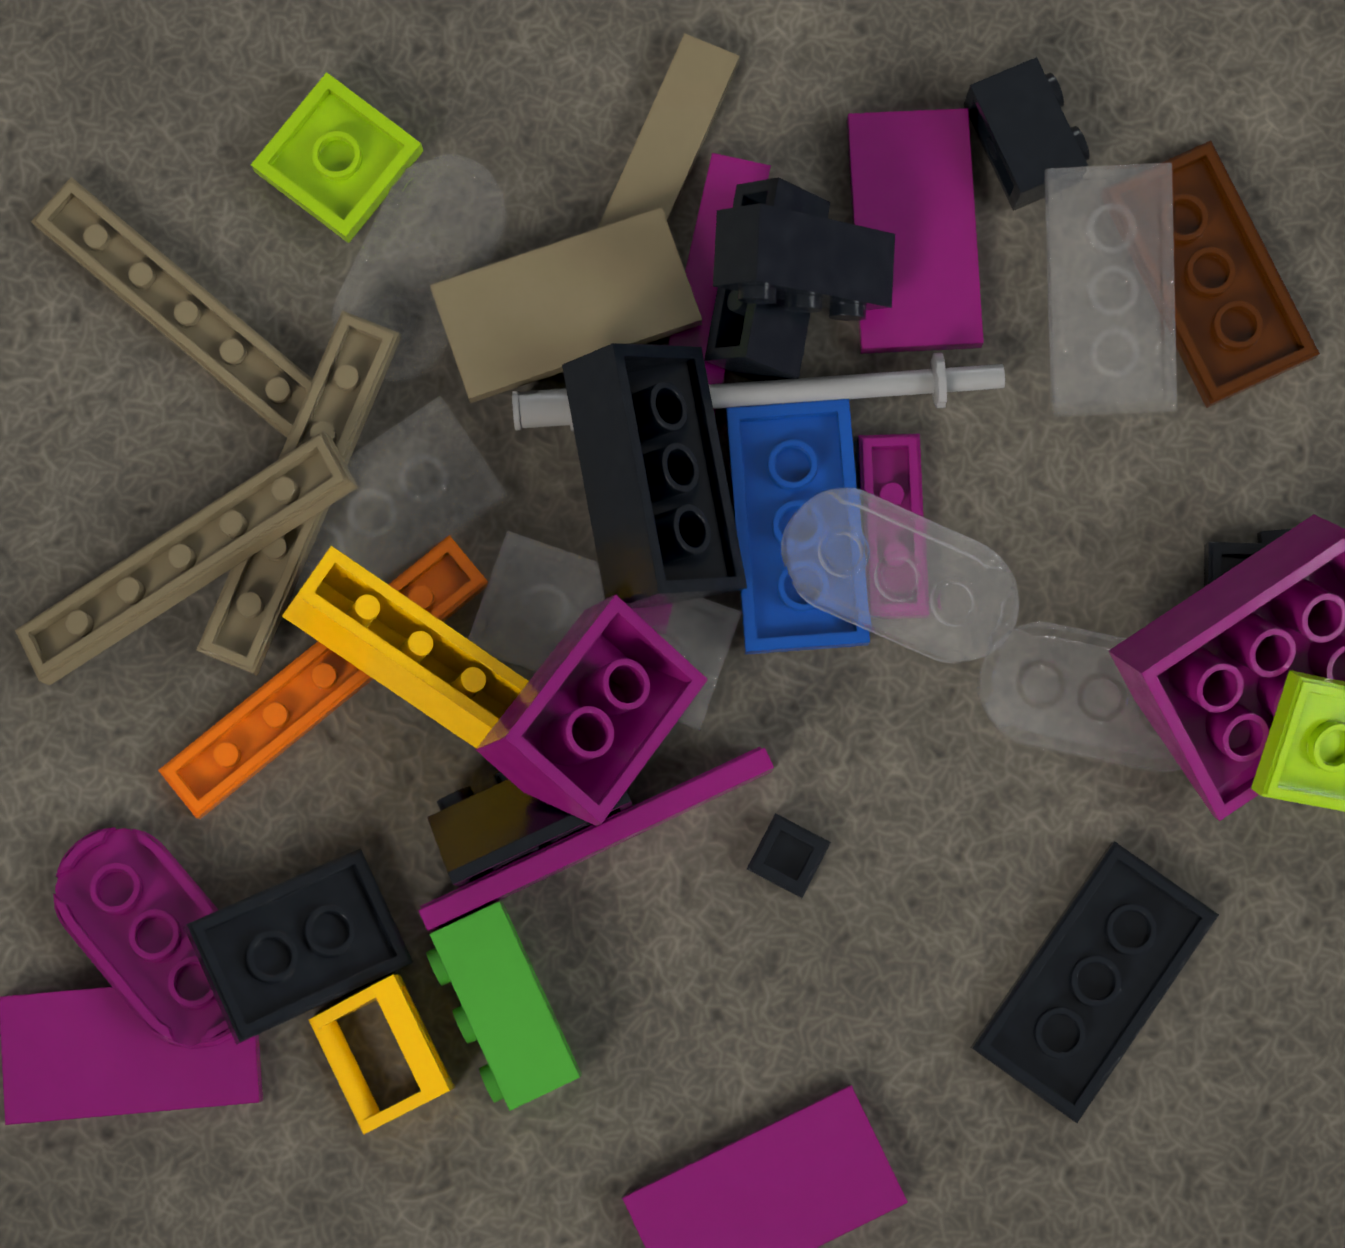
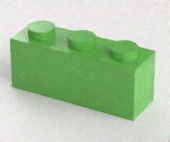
[426,901,582,1111]

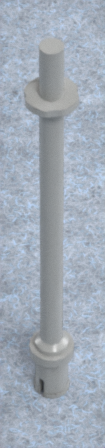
[512,353,1005,431]

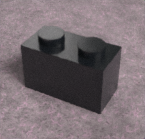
[964,57,1090,211]

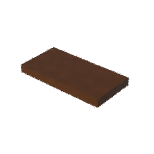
[1100,140,1320,408]

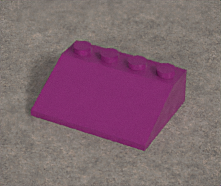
[1109,514,1345,821]

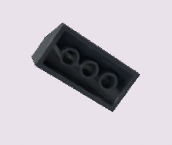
[562,343,747,609]

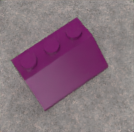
[476,594,708,826]

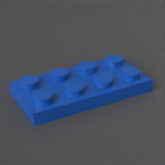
[726,399,870,655]

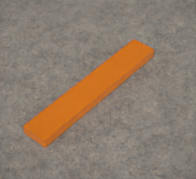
[158,535,490,819]

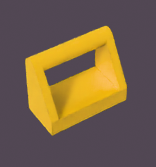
[309,974,455,1135]

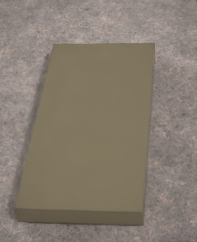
[430,207,702,404]

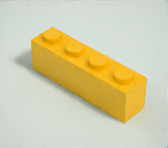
[282,546,529,748]

